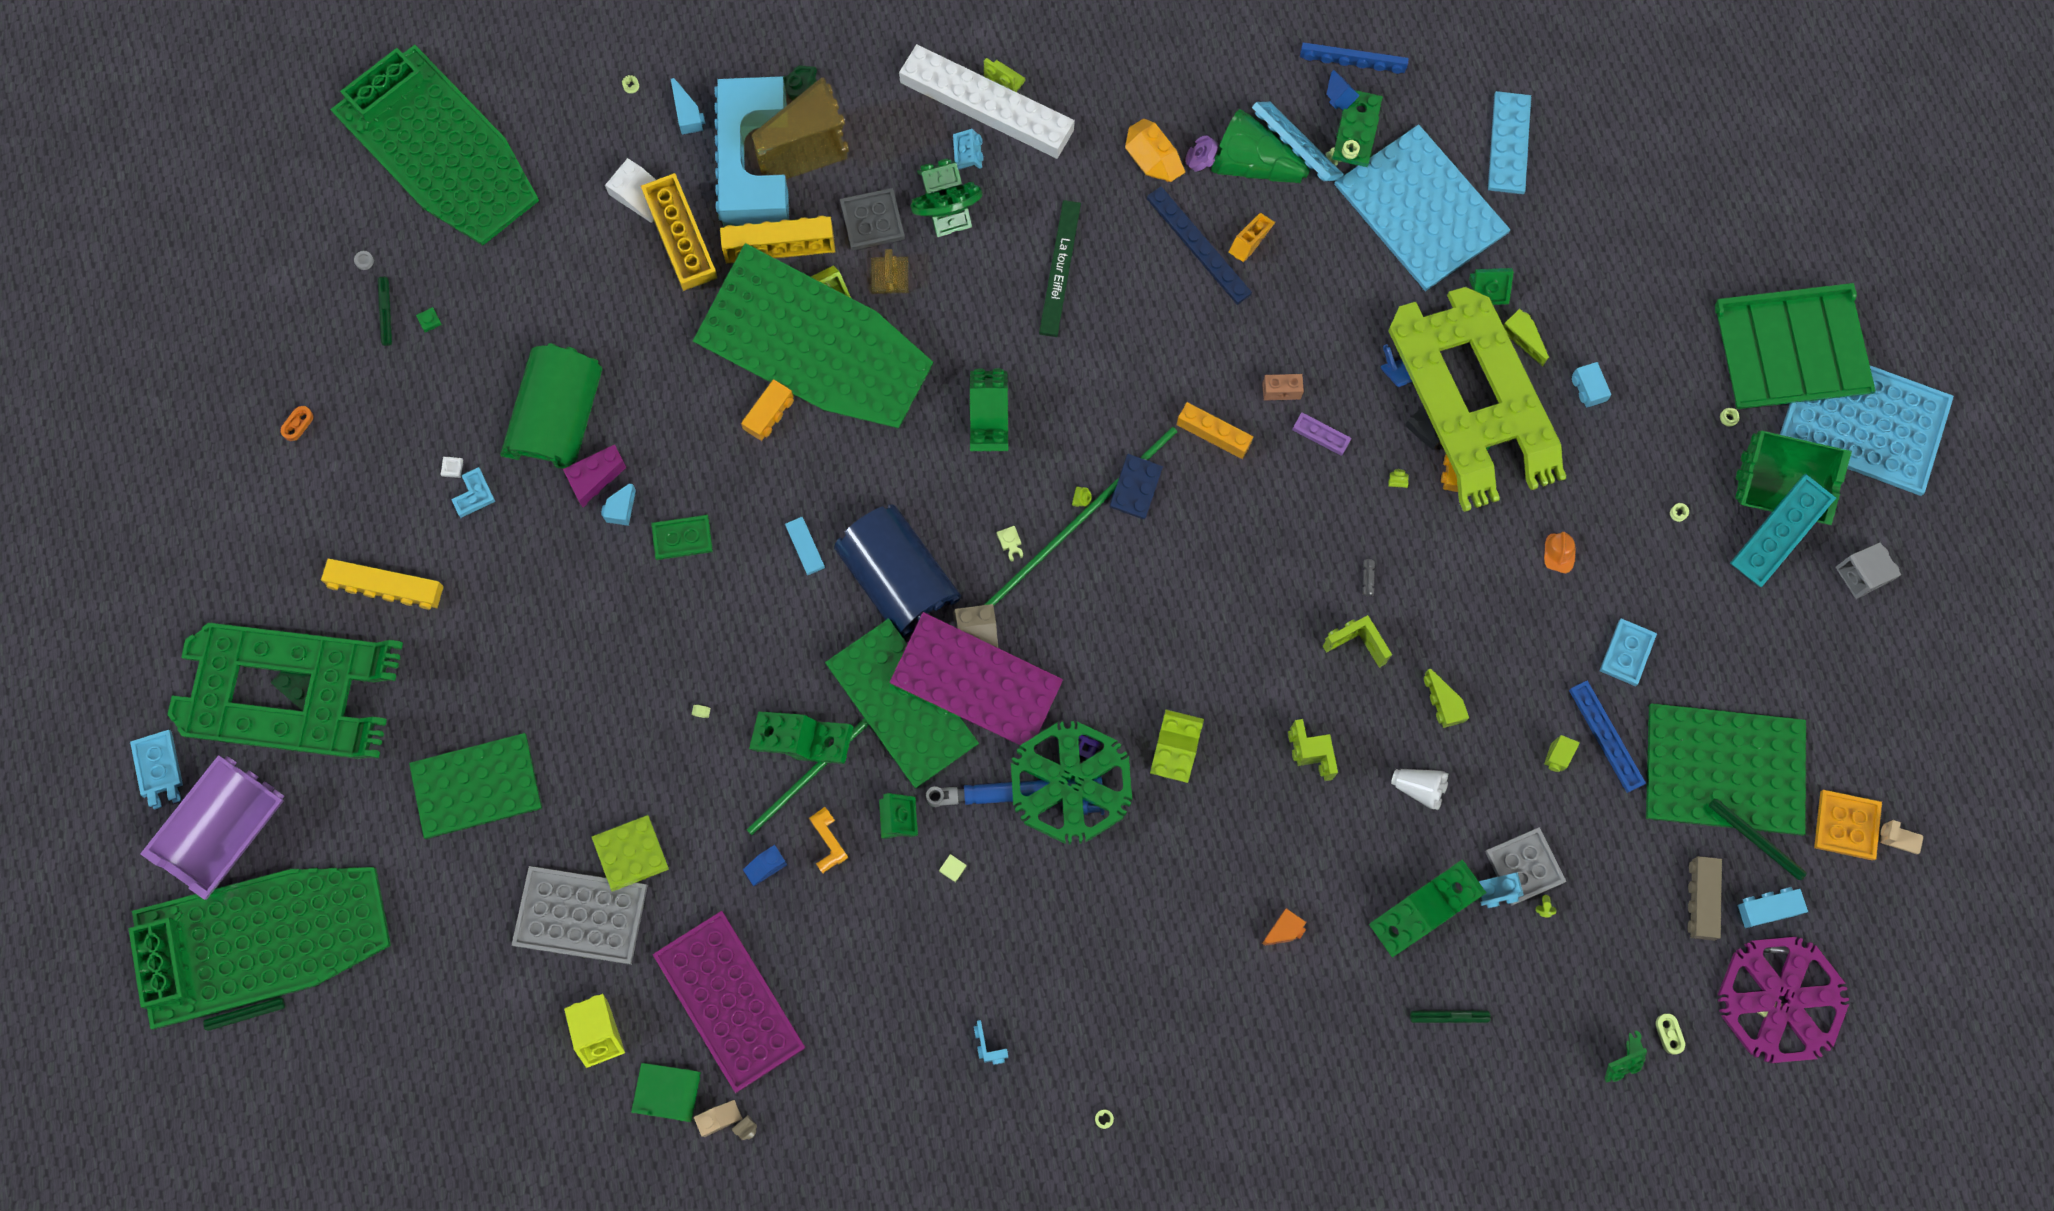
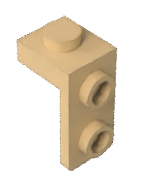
[1880,820,1923,854]

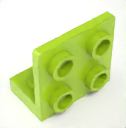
[984,58,1025,92]

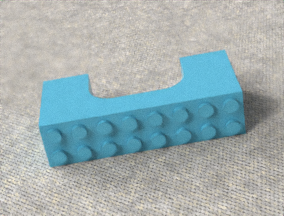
[715,77,789,227]

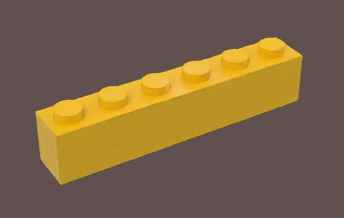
[321,559,443,610]

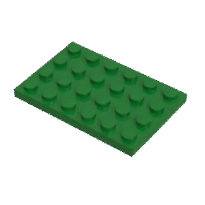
[409,733,542,839]

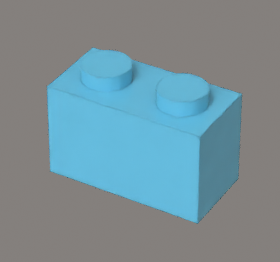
[1572,362,1611,408]

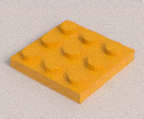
[1814,790,1882,860]

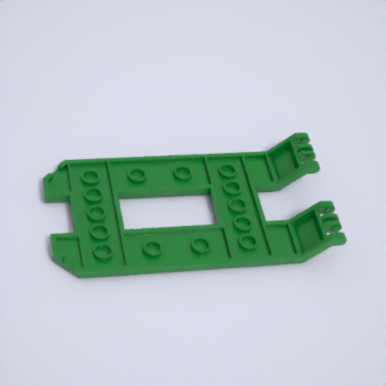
[167,623,403,759]

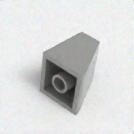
[1836,542,1901,599]

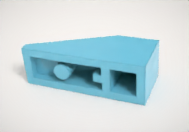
[671,78,705,134]

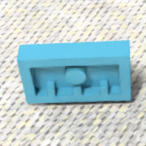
[953,129,983,170]
[1479,872,1524,908]

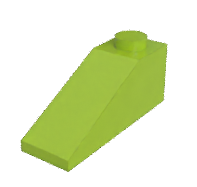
[1503,309,1549,366]

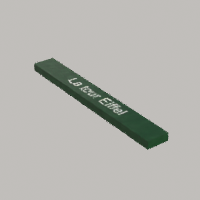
[1039,200,1081,337]

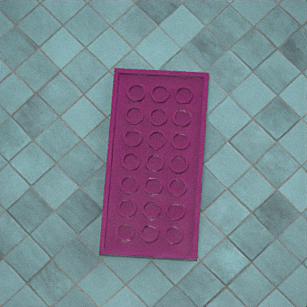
[889,612,1063,745]
[652,911,806,1093]

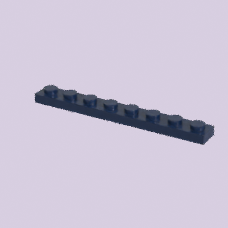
[1147,186,1252,305]

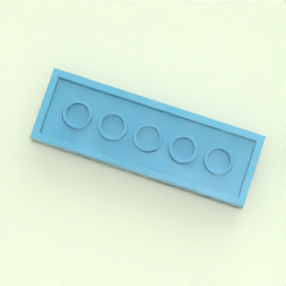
[1488,91,1531,194]
[1252,102,1344,181]

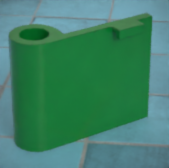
[631,1063,701,1122]

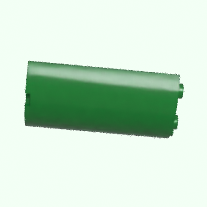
[500,343,603,469]

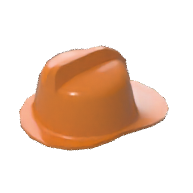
[1544,532,1575,574]

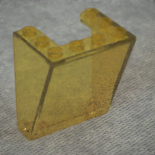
[751,77,849,179]

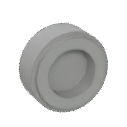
[354,251,374,270]

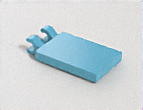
[130,730,183,810]

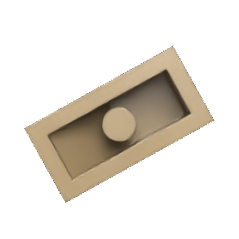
[694,1100,742,1137]

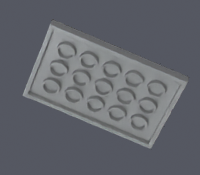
[512,866,648,965]

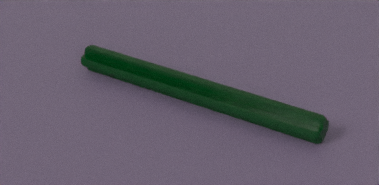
[1709,798,1807,880]

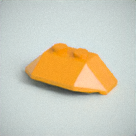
[1125,119,1185,182]

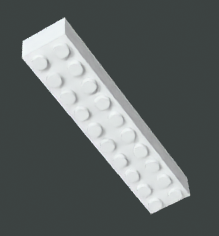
[899,44,1075,159]

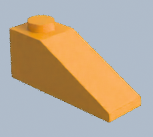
[1228,213,1275,262]

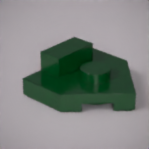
[782,65,817,101]

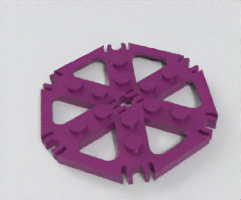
[1717,937,1849,1063]

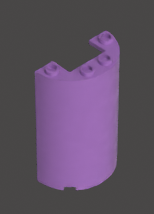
[140,755,284,900]

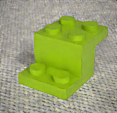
[1150,710,1204,783]
[1288,719,1338,781]

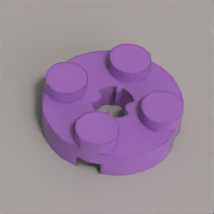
[1186,136,1218,172]

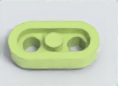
[1656,1014,1685,1055]

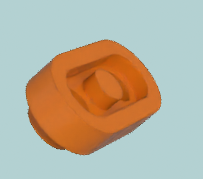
[281,406,313,441]

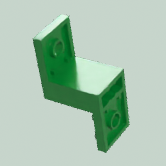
[970,368,1008,451]
[1369,859,1487,958]

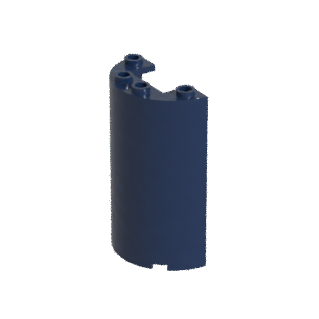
[834,504,961,638]

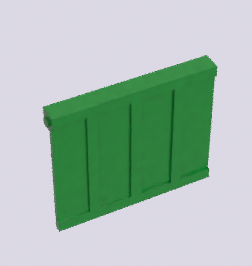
[1715,283,1876,409]

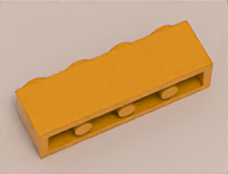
[1177,402,1253,459]

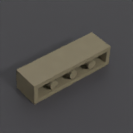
[1688,856,1722,941]

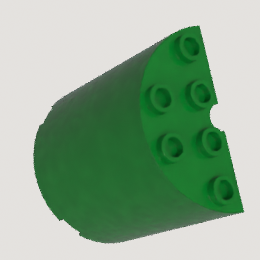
[1735,431,1852,525]

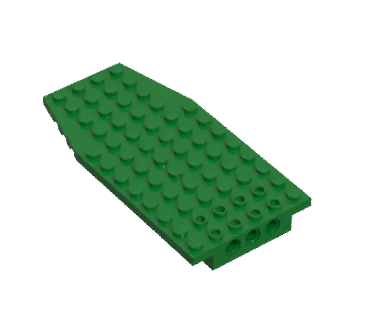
[330,45,539,246]
[693,243,934,429]
[128,867,391,1030]

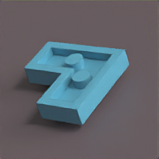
[451,467,496,518]

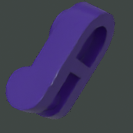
[1078,735,1101,760]

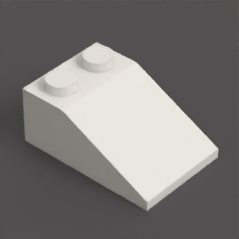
[605,158,656,223]

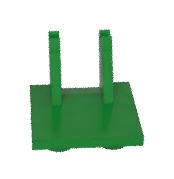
[1605,1031,1647,1083]

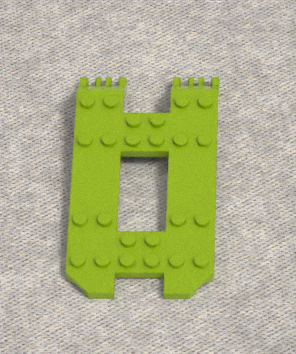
[1388,287,1566,512]

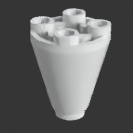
[1391,769,1448,810]

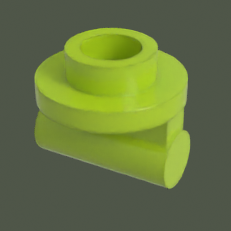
[1388,469,1409,488]
[1072,487,1092,507]
[1536,895,1556,917]

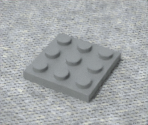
[1485,827,1566,906]

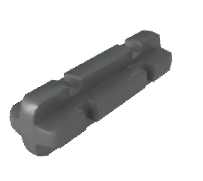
[1363,559,1375,596]

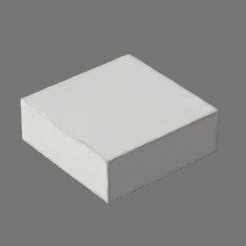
[441,457,463,478]

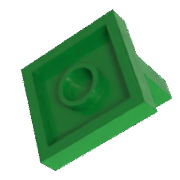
[1469,268,1514,305]
[879,793,918,839]

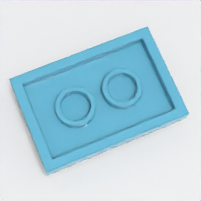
[1600,619,1657,686]

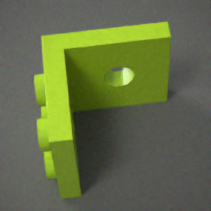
[1323,615,1392,667]

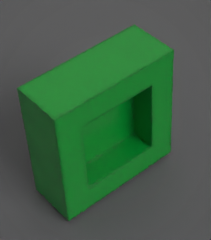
[416,307,442,333]

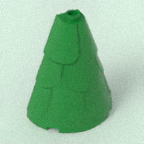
[1211,109,1311,183]

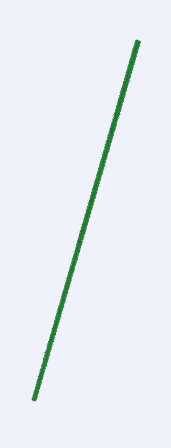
[747,427,1177,835]

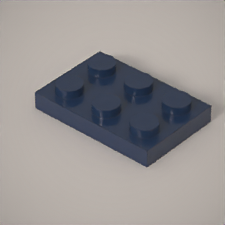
[1109,454,1163,520]

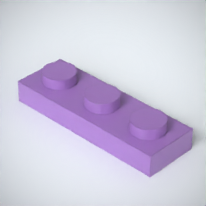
[1292,412,1351,456]

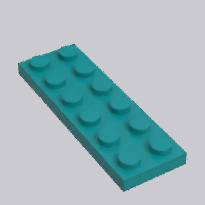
[1730,474,1836,587]

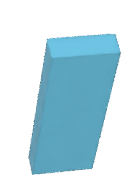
[785,517,825,575]

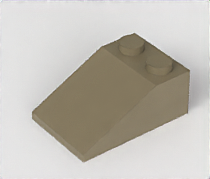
[953,604,998,648]

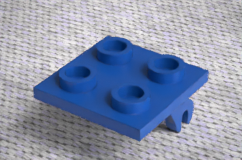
[1381,344,1412,387]

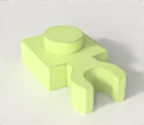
[997,526,1023,562]

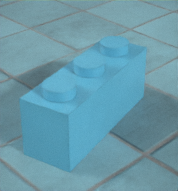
[1738,887,1808,928]

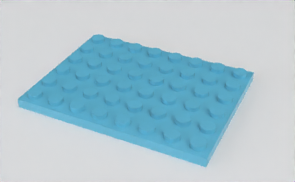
[1334,125,1510,291]
[1780,366,1954,496]

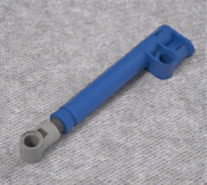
[926,776,1104,815]

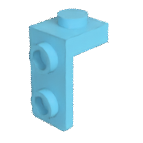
[974,1020,1008,1065]

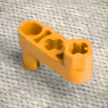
[809,807,848,874]

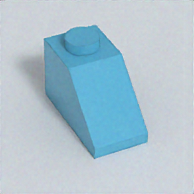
[601,484,636,526]

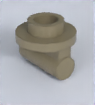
[732,1115,757,1140]

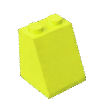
[564,994,625,1068]

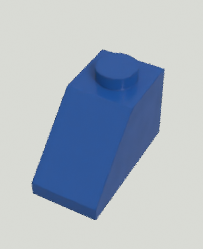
[1327,70,1360,110]
[743,845,787,886]

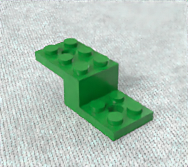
[1332,90,1383,167]
[749,712,854,764]

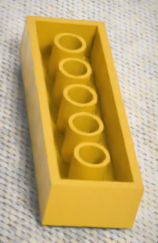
[641,173,717,291]
[720,216,835,264]

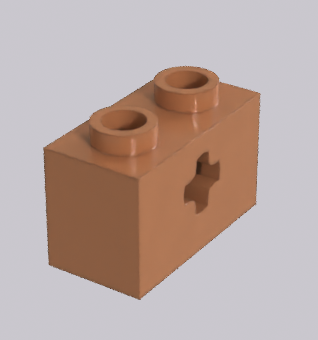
[1263,374,1304,400]

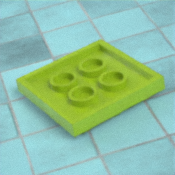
[592,815,669,892]

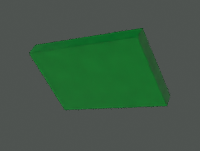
[651,515,713,560]

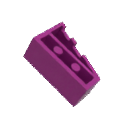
[563,445,626,508]

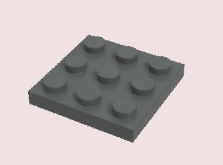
[840,188,905,251]

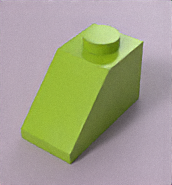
[1544,735,1580,772]

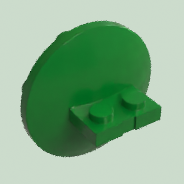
[910,182,983,237]

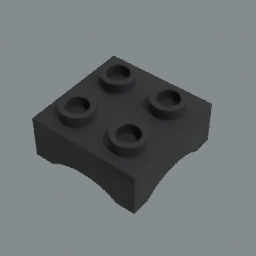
[1405,406,1441,450]

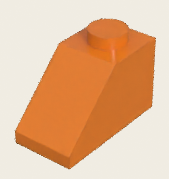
[1262,908,1306,946]

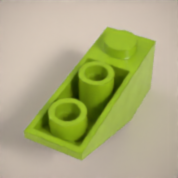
[1424,669,1469,728]

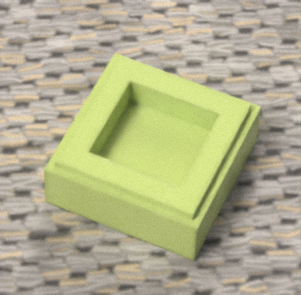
[939,854,967,883]

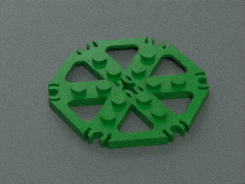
[1011,721,1132,844]

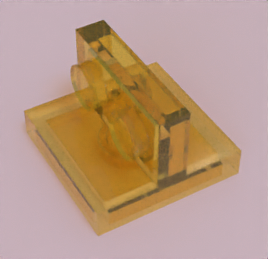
[871,249,909,294]

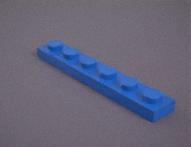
[1300,43,1409,74]
[1569,680,1646,793]

